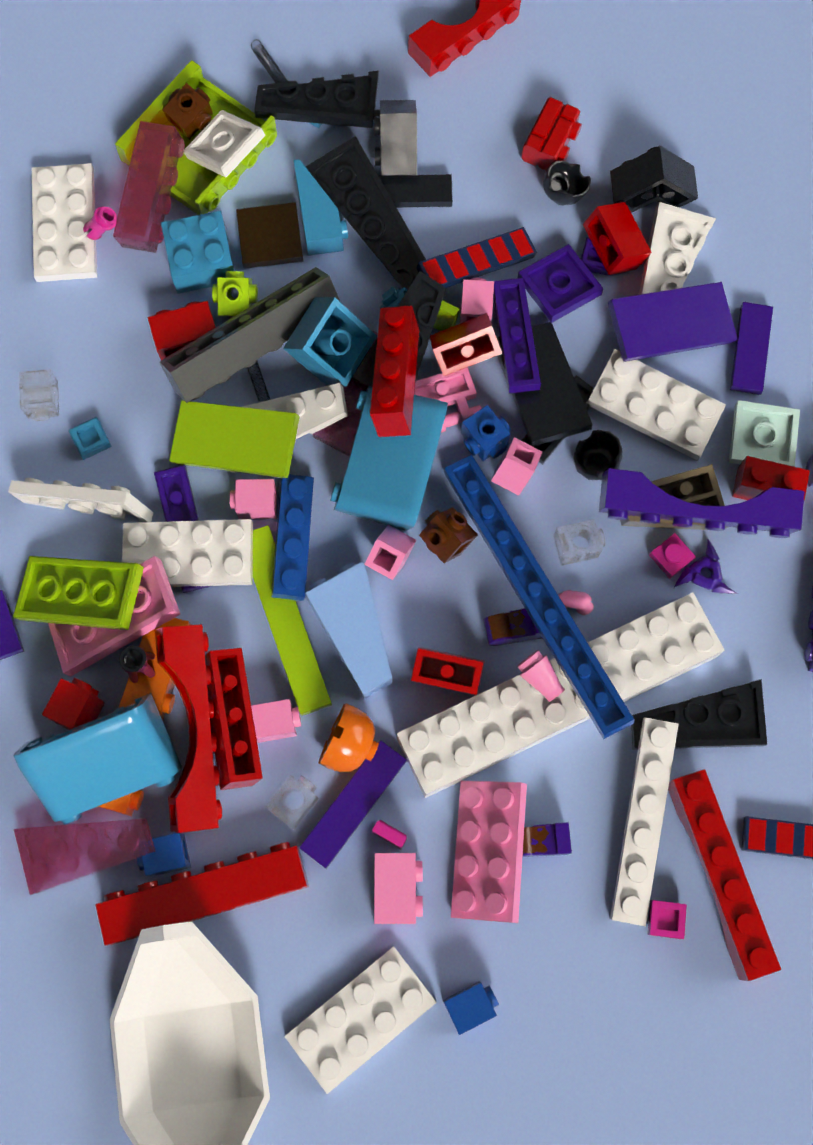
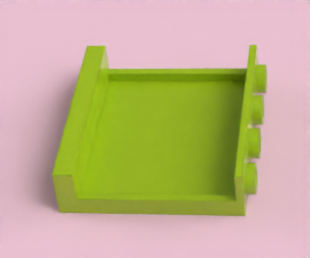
[115,60,277,215]

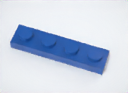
[271,474,314,601]

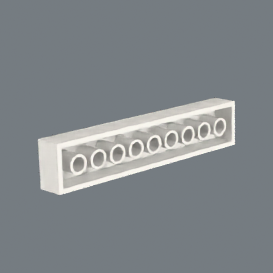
[397,592,725,798]

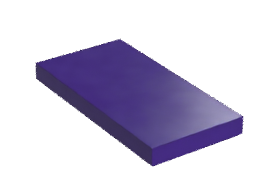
[608,282,738,362]

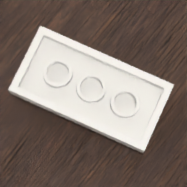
[32,163,97,282]
[587,349,726,461]
[122,519,253,587]
[284,946,437,1094]

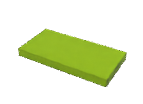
[169,400,300,478]
[13,556,144,630]

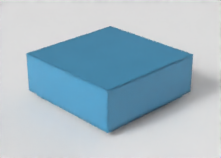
[68,417,112,460]

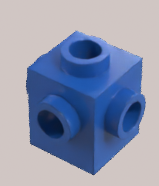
[461,405,511,461]

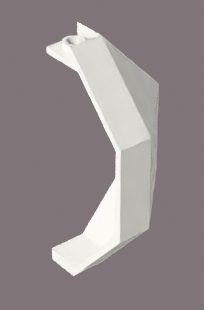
[110,921,270,1145]

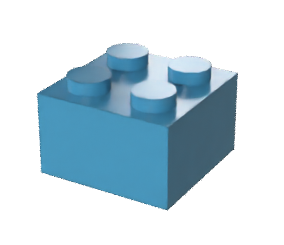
[161,211,235,294]
[283,297,377,387]

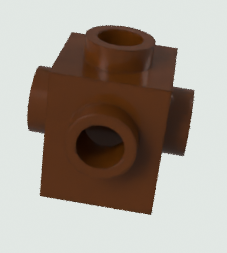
[162,83,213,140]
[419,507,478,563]

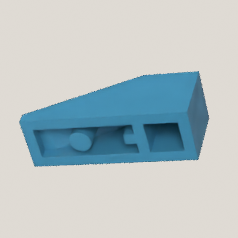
[294,159,348,256]

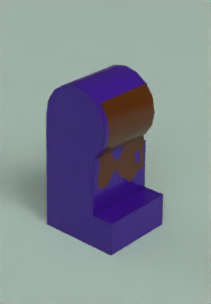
[483,608,542,646]
[522,822,572,857]

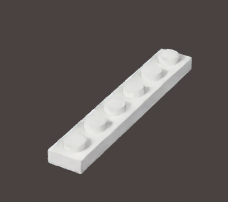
[610,717,679,927]

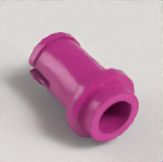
[83,207,117,240]

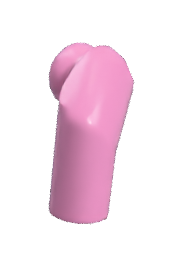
[558,590,594,615]

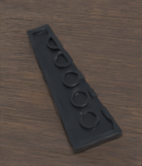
[306,136,426,289]

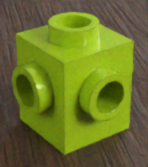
[212,271,258,316]

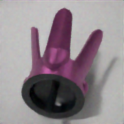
[119,646,155,683]

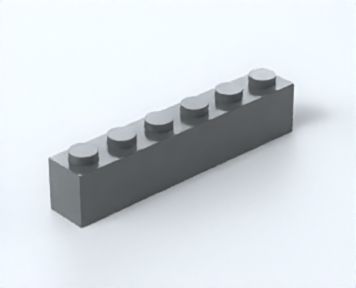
[159,267,340,403]

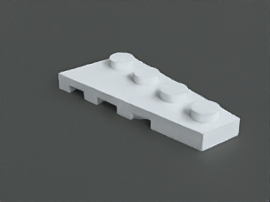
[639,202,716,295]
[230,383,348,474]
[8,478,154,522]

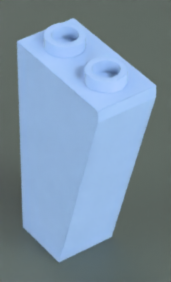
[305,562,392,699]

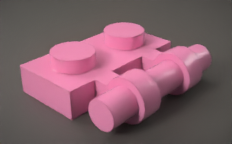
[414,367,482,433]

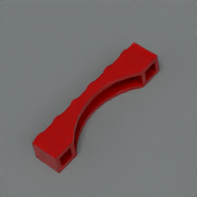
[155,624,222,833]
[668,769,781,981]

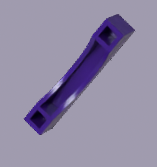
[599,468,805,538]

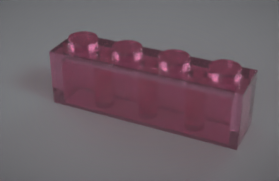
[113,121,185,253]

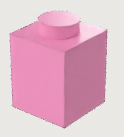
[460,278,494,323]
[491,437,542,496]
[230,479,277,519]
[364,525,416,580]
[251,699,301,743]

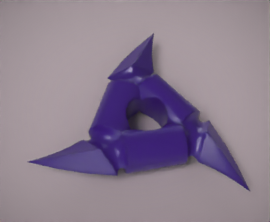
[674,538,738,594]

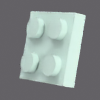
[729,400,800,467]

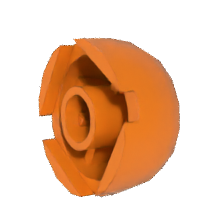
[318,703,379,772]

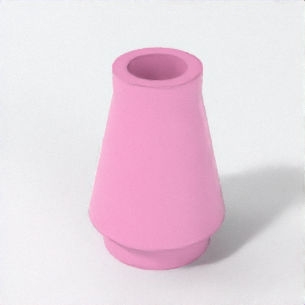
[517,650,565,702]

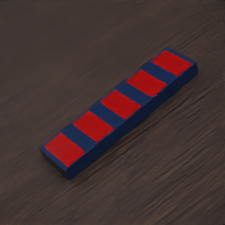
[416,227,537,288]
[742,816,813,860]

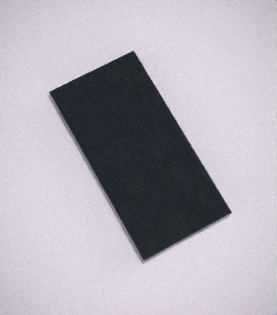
[497,322,593,447]

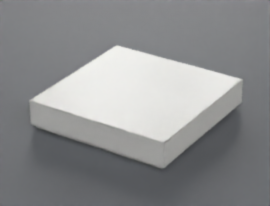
[183,110,265,178]

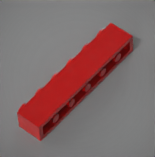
[95,842,309,946]

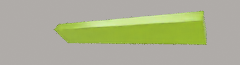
[253,525,332,716]

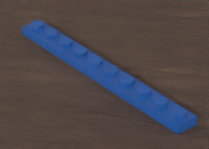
[444,455,635,740]

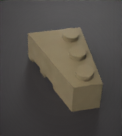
[620,464,728,530]

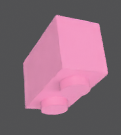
[374,853,423,924]

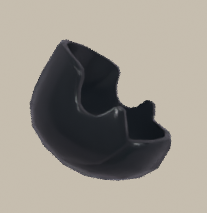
[543,160,591,206]
[573,430,622,480]

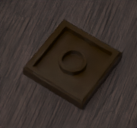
[236,202,303,269]

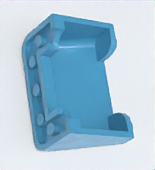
[330,386,448,531]
[13,693,182,825]

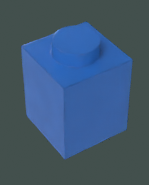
[136,833,191,877]
[443,981,499,1035]

